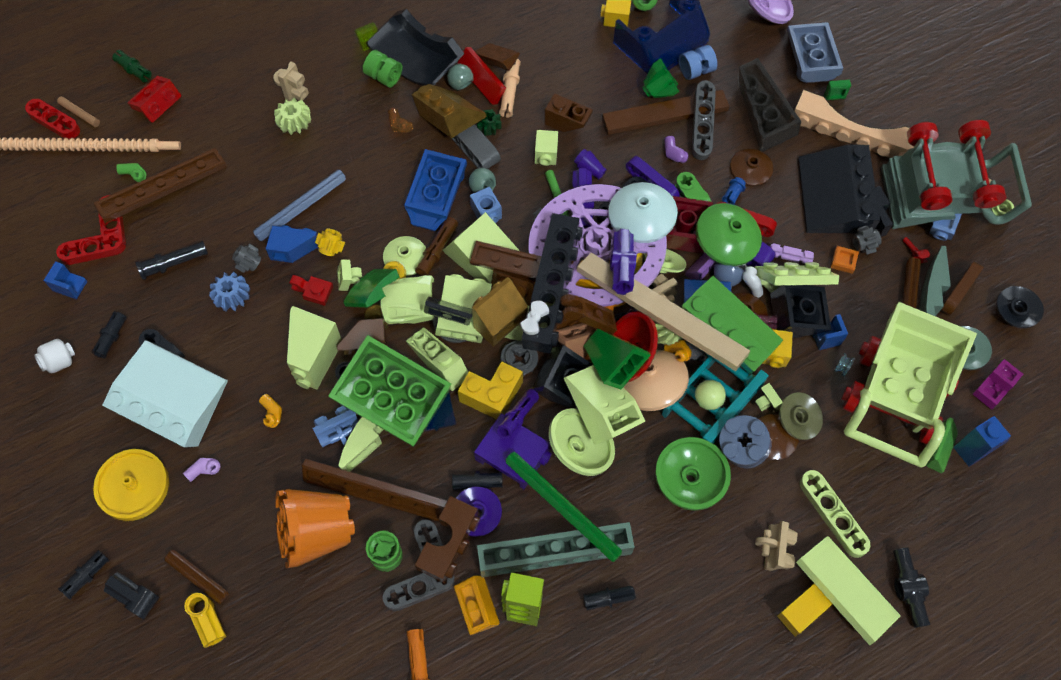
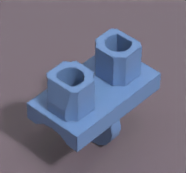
[313,406,358,447]

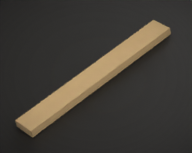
[577,253,750,371]

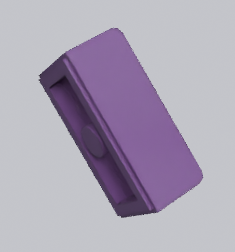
[685,253,718,280]

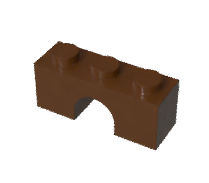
[415,496,481,583]

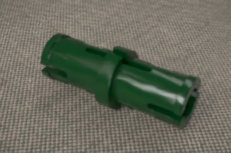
[112,50,152,82]

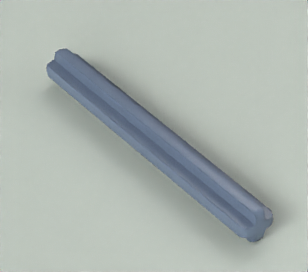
[253,170,346,241]

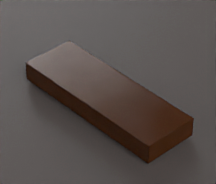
[470,241,542,280]

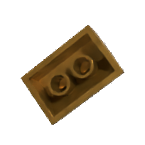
[412,84,487,138]

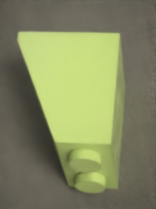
[443,212,519,283]
[287,306,342,390]

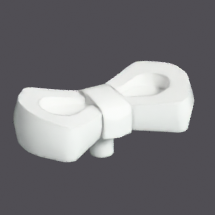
[520,301,550,335]

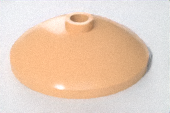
[624,350,689,411]

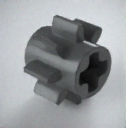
[853,225,881,255]
[232,244,261,273]

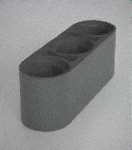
[451,124,501,169]

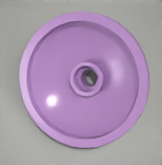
[747,0,794,24]

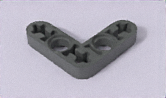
[383,520,455,611]

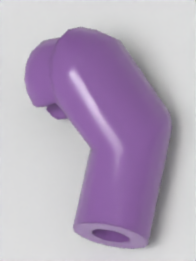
[664,136,688,163]

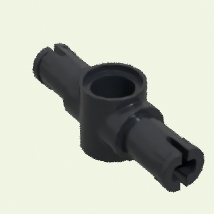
[893,547,931,628]

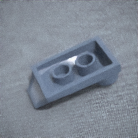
[787,22,843,82]

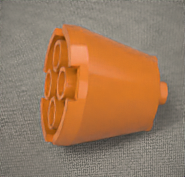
[275,489,355,568]

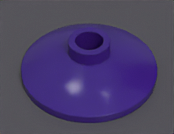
[456,487,502,537]

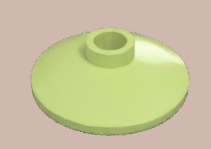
[383,236,426,277]
[643,249,687,273]

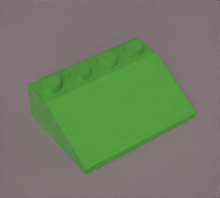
[328,335,451,447]

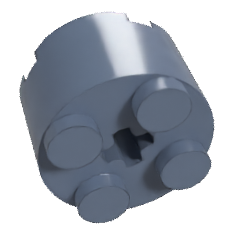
[720,415,772,468]

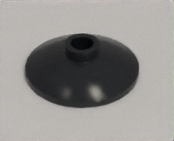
[996,286,1044,328]

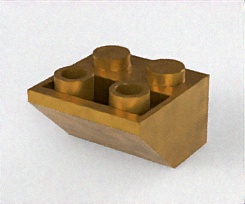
[472,277,528,347]

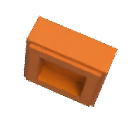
[831,246,859,274]

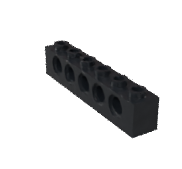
[522,213,583,354]

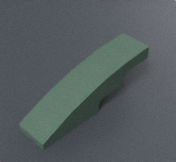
[919,246,951,316]

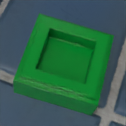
[824,79,851,100]

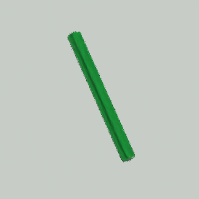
[506,452,622,562]

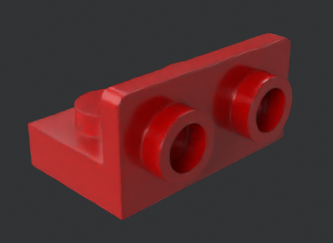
[127,76,181,122]

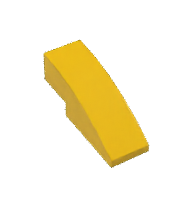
[777,583,832,637]

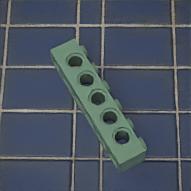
[477,522,635,578]

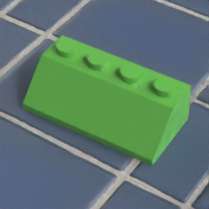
[681,276,783,375]

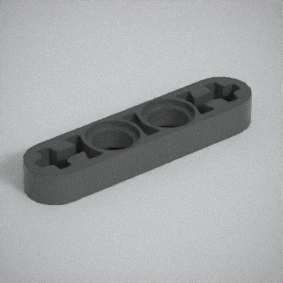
[691,80,716,160]

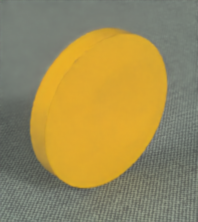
[93,449,169,521]

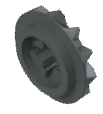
[501,341,538,376]

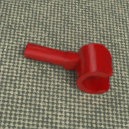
[903,237,930,263]

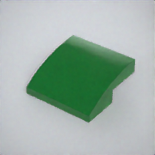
[343,269,400,308]

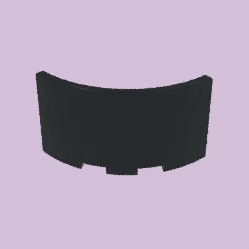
[366,9,464,86]

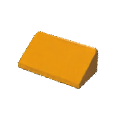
[454,576,500,635]

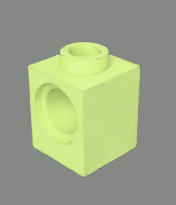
[535,130,558,166]

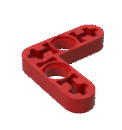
[56,195,126,265]

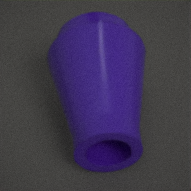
[574,149,607,180]

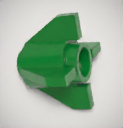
[642,58,680,98]

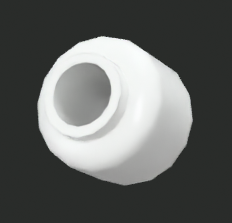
[34,339,75,373]

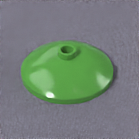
[696,203,762,266]
[655,437,731,510]

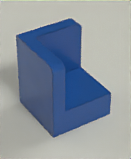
[43,261,87,299]
[813,314,848,350]

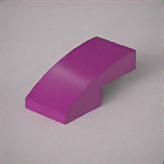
[973,359,1024,410]

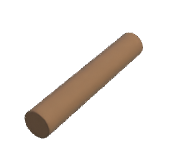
[57,96,100,127]

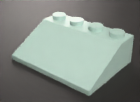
[102,341,228,447]

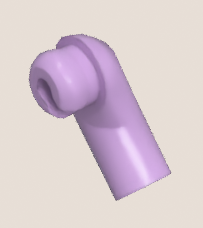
[183,458,221,482]

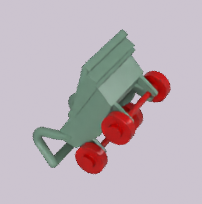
[881,120,1032,229]

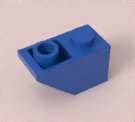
[266,225,318,263]

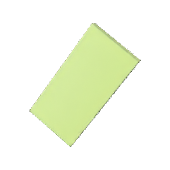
[796,536,901,645]

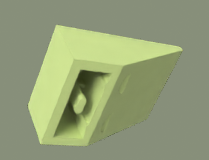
[564,365,645,445]

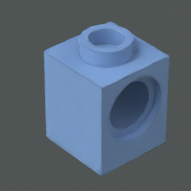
[470,187,502,223]

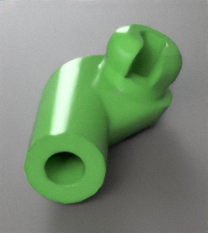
[117,163,147,182]

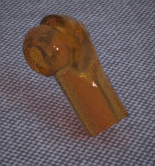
[388,108,413,133]

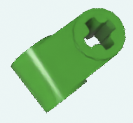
[675,172,711,202]

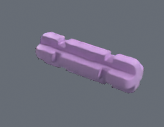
[770,243,814,264]

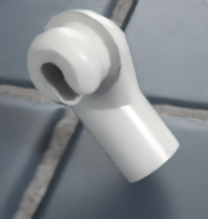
[742,266,763,298]

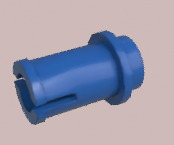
[722,177,746,205]

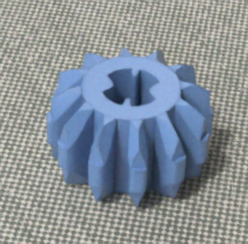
[209,272,250,312]

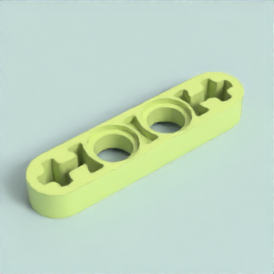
[800,470,871,558]

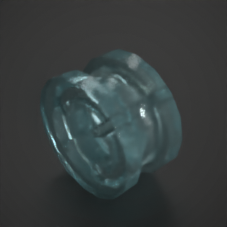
[834,353,855,377]

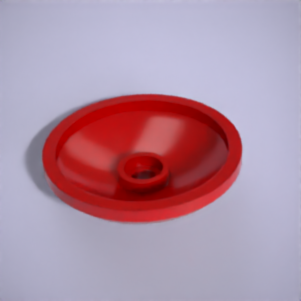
[613,312,658,382]

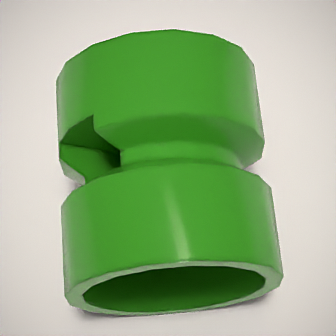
[363,50,403,88]
[366,531,403,572]

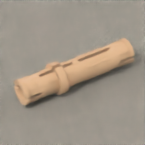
[499,59,521,118]

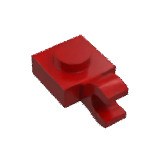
[289,275,333,306]

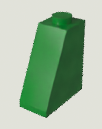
[584,329,651,390]

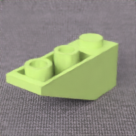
[406,328,468,391]

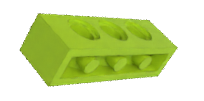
[501,573,544,626]

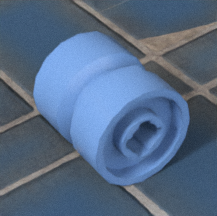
[679,45,717,80]

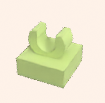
[337,260,362,291]
[755,383,783,412]

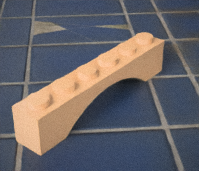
[791,90,914,158]

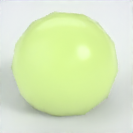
[695,380,726,410]

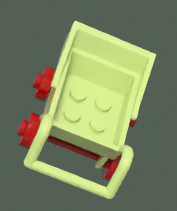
[841,302,977,467]

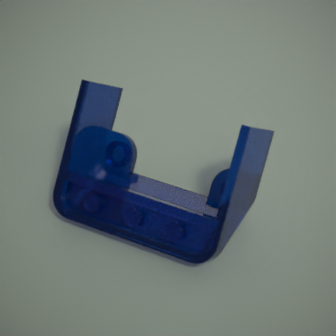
[613,0,710,74]

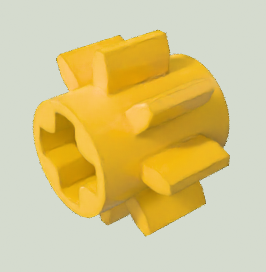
[315,228,345,256]

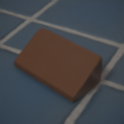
[475,43,520,71]

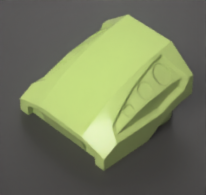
[381,275,434,324]

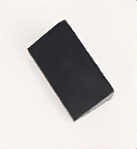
[424,297,473,326]

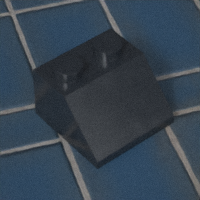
[770,285,831,338]
[531,345,593,409]

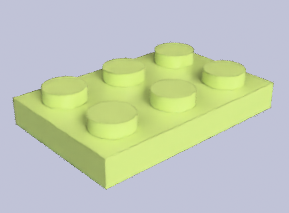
[755,262,839,285]

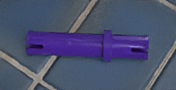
[496,389,539,439]

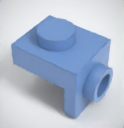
[930,214,962,241]

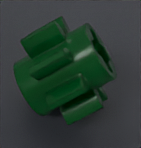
[476,109,502,136]

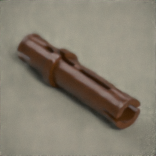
[415,217,458,276]

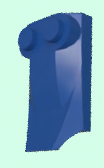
[404,149,467,231]

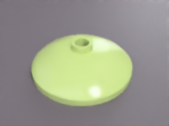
[549,408,615,476]

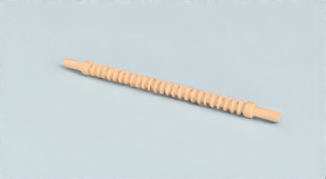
[0,137,181,152]

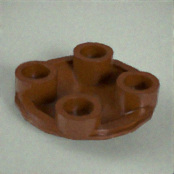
[759,414,799,460]

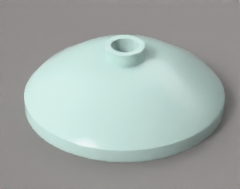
[608,182,677,243]

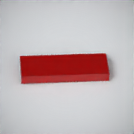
[457,47,506,105]

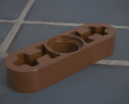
[941,261,984,316]

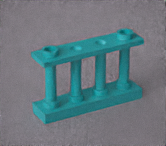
[662,354,769,444]

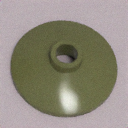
[779,392,823,440]

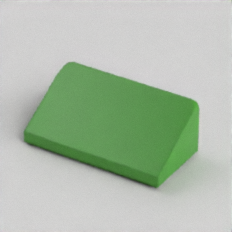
[926,418,958,473]

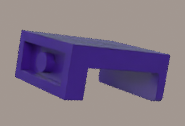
[474,413,552,490]

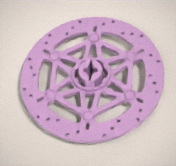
[529,184,667,307]

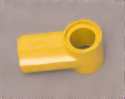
[184,593,226,648]

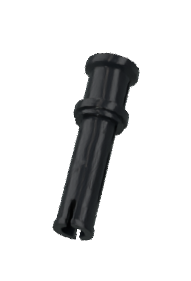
[135,241,208,280]

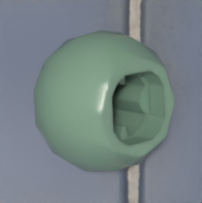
[447,64,473,90]
[469,168,496,193]

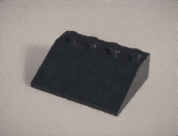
[798,145,880,233]

